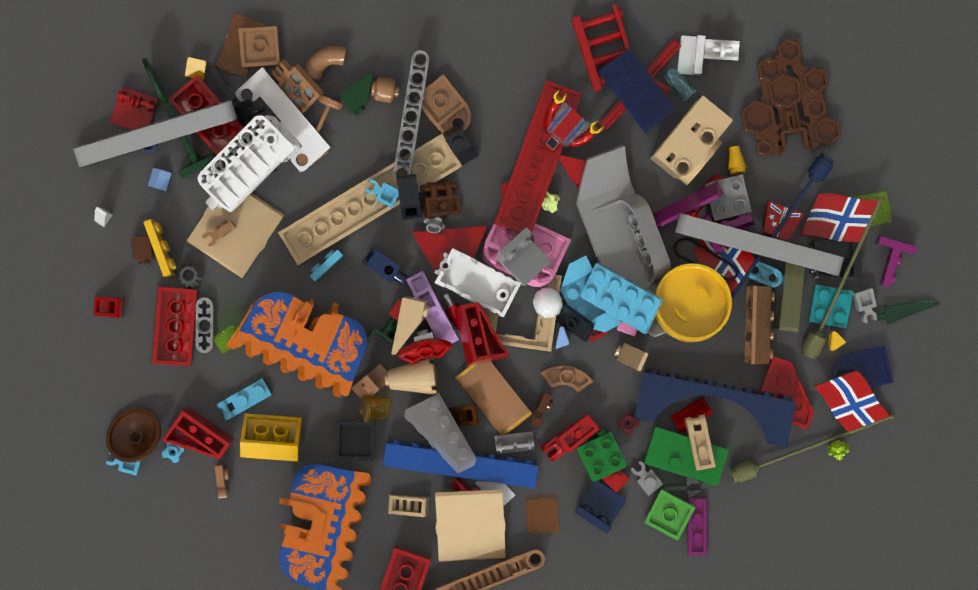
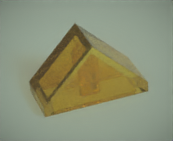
[360,395,392,423]

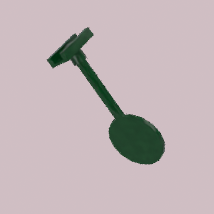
[142,57,215,178]

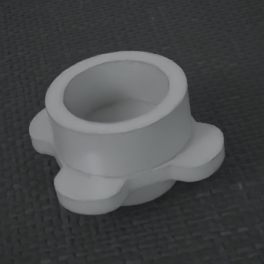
[424,216,445,233]

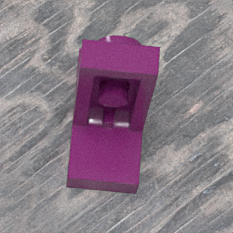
[702,213,756,255]
[876,236,918,287]

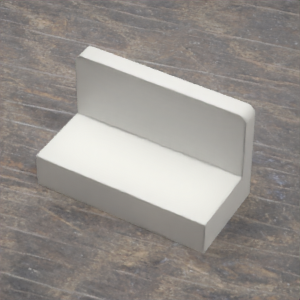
[677,35,706,76]

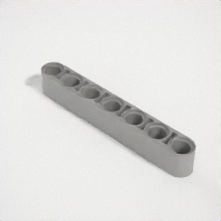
[393,50,430,181]

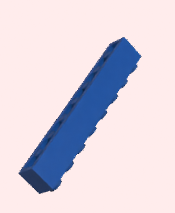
[383,439,538,488]

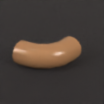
[304,46,347,81]

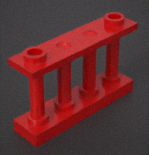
[571,4,641,93]

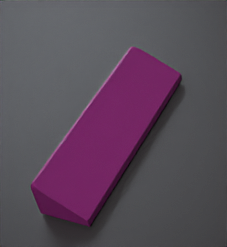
[653,182,724,228]

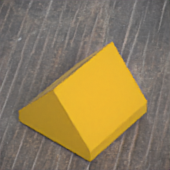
[827,331,846,351]

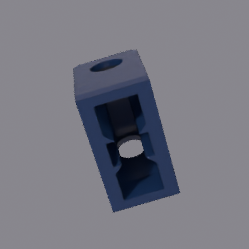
[362,247,407,285]

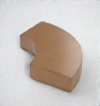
[540,365,594,392]

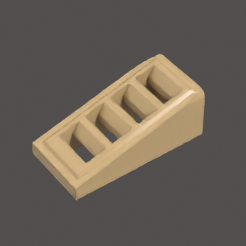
[388,494,430,517]

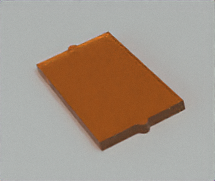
[216,13,265,77]

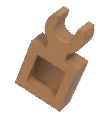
[214,464,229,498]

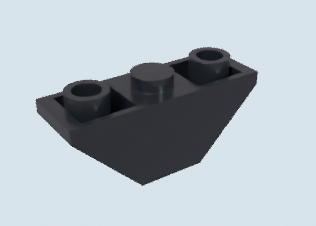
[396,174,422,220]

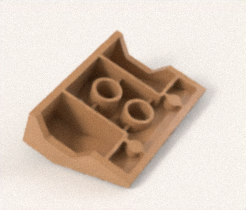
[744,286,775,364]

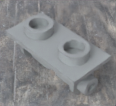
[494,431,535,454]

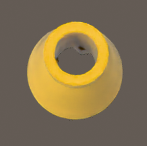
[728,146,747,175]

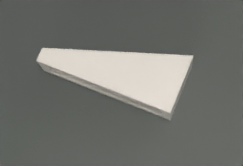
[94,207,113,227]

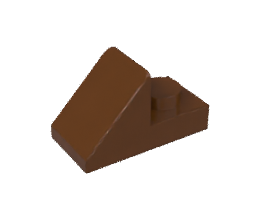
[448,403,479,426]

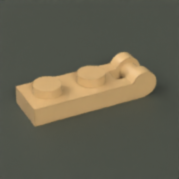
[685,414,716,471]

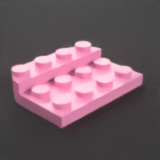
[483,223,571,288]

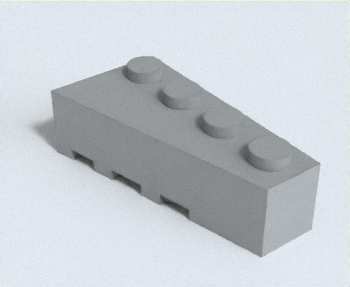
[404,393,476,474]

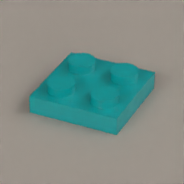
[808,284,853,329]

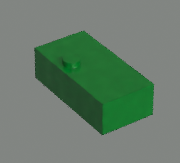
[643,426,729,486]

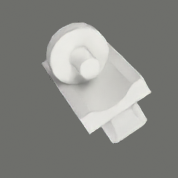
[703,39,740,61]

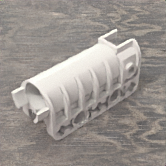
[198,115,301,212]

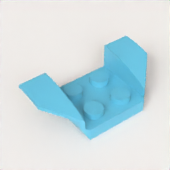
[560,256,622,332]

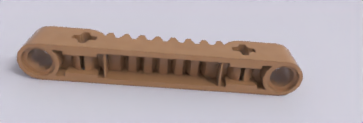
[428,548,545,590]

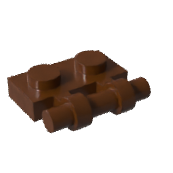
[420,180,461,218]
[531,391,553,427]

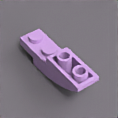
[406,271,459,344]

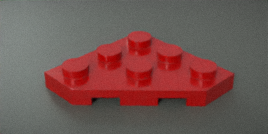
[759,356,814,430]

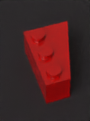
[454,302,510,366]
[161,406,234,459]

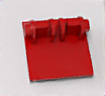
[110,87,158,130]

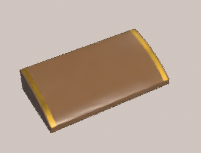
[455,361,532,435]

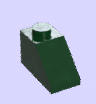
[338,73,374,115]

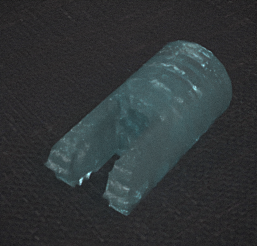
[664,68,697,102]

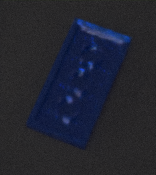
[598,48,676,133]

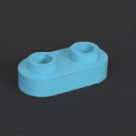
[748,261,783,288]

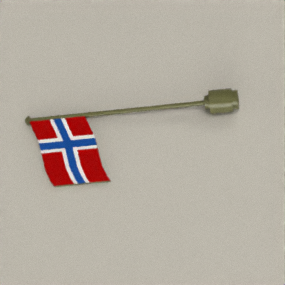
[800,193,884,359]
[729,370,894,483]

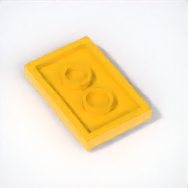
[143,219,177,277]

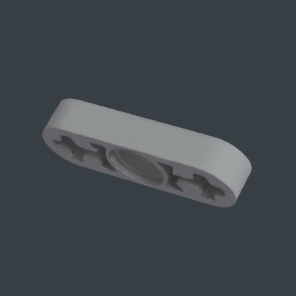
[196,297,214,353]

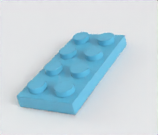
[580,262,664,334]

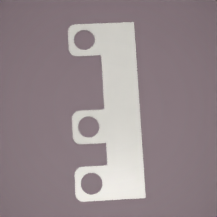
[235,67,331,172]

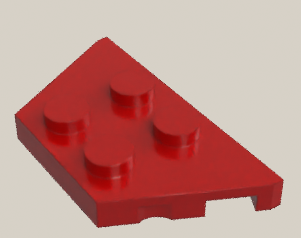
[413,226,486,269]

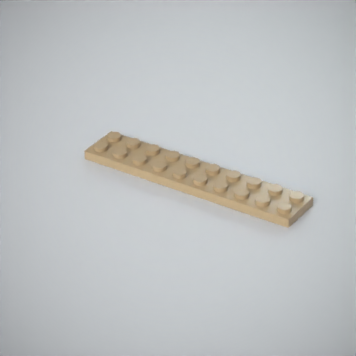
[278,133,462,265]

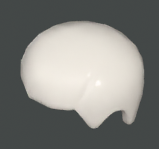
[533,287,563,318]

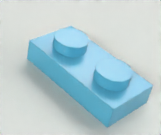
[310,250,344,282]

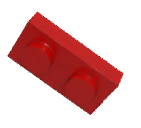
[670,397,713,433]

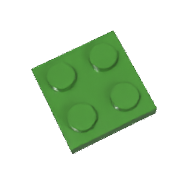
[644,488,696,541]

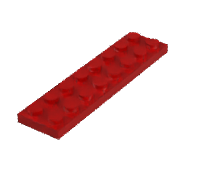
[494,80,582,233]

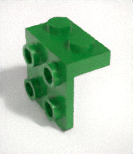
[576,429,626,482]

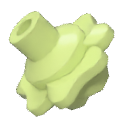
[542,191,560,213]

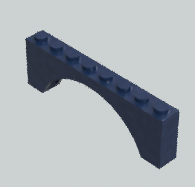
[635,369,796,448]

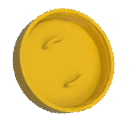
[654,263,732,342]

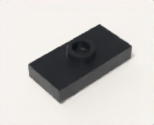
[556,304,595,341]

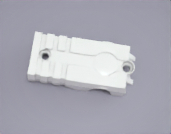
[434,248,521,317]

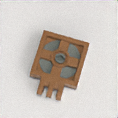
[272,60,324,114]

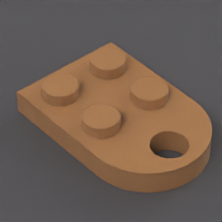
[413,74,471,133]

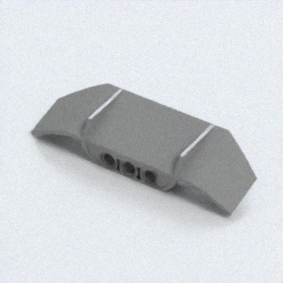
[576,145,671,337]

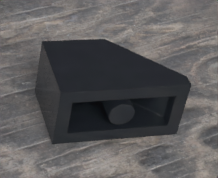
[443,124,479,165]

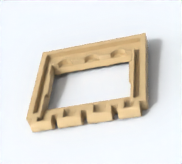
[481,270,562,352]

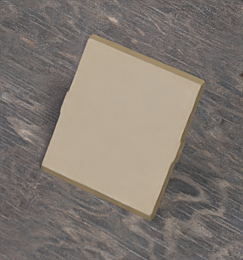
[187,193,285,278]
[435,489,506,562]

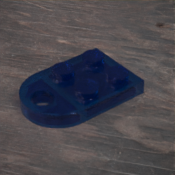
[832,345,894,388]

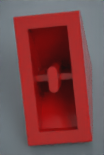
[93,296,125,318]

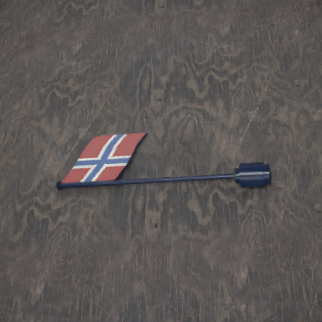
[693,153,834,302]

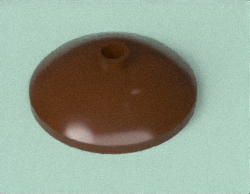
[106,408,161,463]

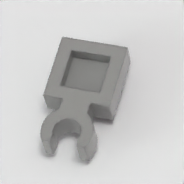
[853,287,877,323]
[630,461,663,496]

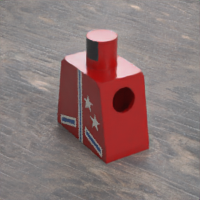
[761,201,803,241]

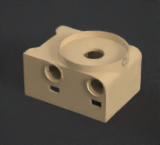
[650,96,733,185]

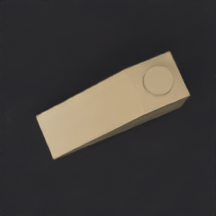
[391,296,430,355]
[614,343,648,372]

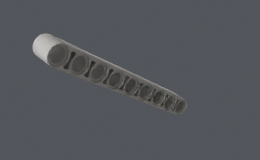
[73,100,237,167]
[675,213,844,276]

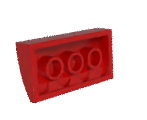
[168,75,247,156]
[151,286,197,366]

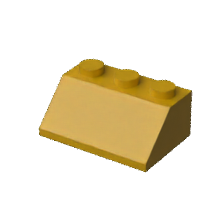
[240,413,302,461]

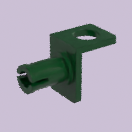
[367,317,398,345]

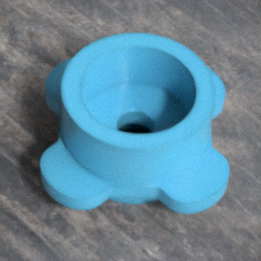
[162,443,184,463]

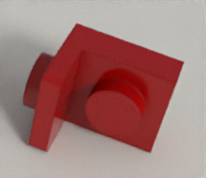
[602,470,629,493]

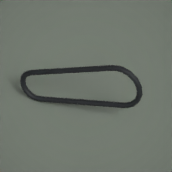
[673,238,739,281]

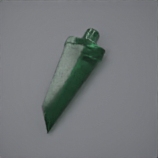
[877,300,940,324]

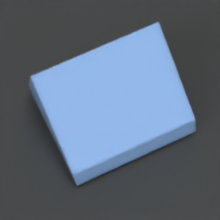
[148,168,172,191]

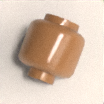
[371,76,399,103]

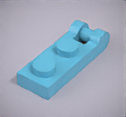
[216,378,272,421]

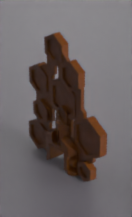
[740,38,841,157]

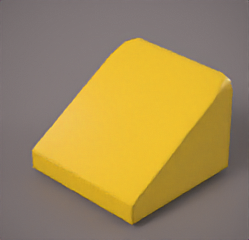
[185,57,208,81]

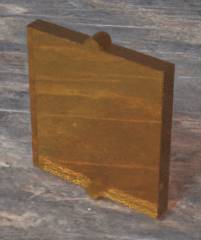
[526,497,559,535]

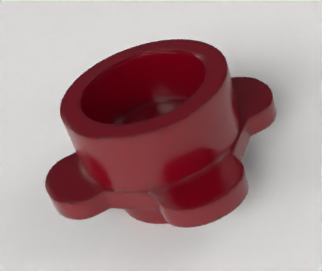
[616,412,640,435]

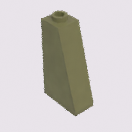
[774,262,805,332]

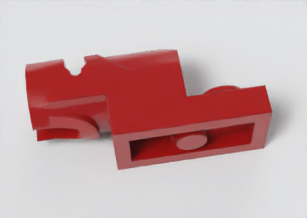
[540,413,599,462]

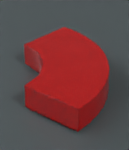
[397,339,452,364]

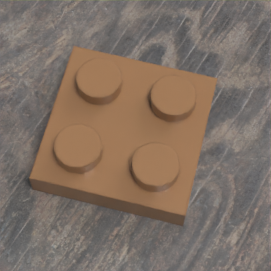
[238,26,280,67]

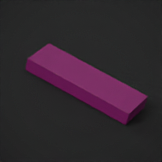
[687,497,707,556]

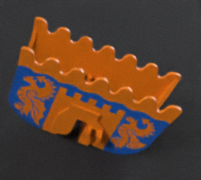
[226,292,367,398]
[279,464,372,590]

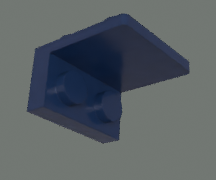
[574,481,626,534]

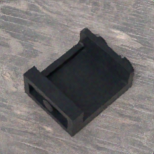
[809,240,862,278]

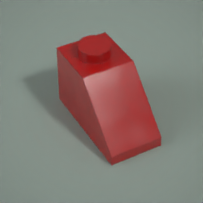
[558,155,586,188]

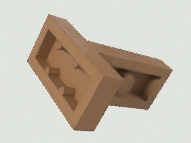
[351,363,388,403]

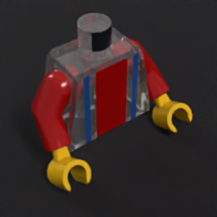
[545,90,604,151]

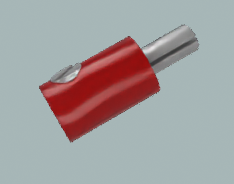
[443,293,459,329]

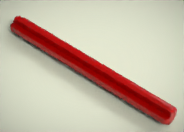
[599,39,681,130]

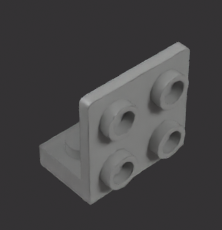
[705,174,752,221]
[497,227,551,286]

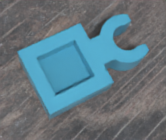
[365,179,399,208]
[106,452,142,476]

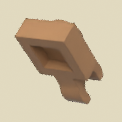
[202,220,237,247]

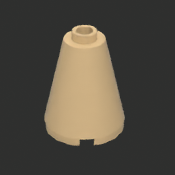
[385,357,437,395]

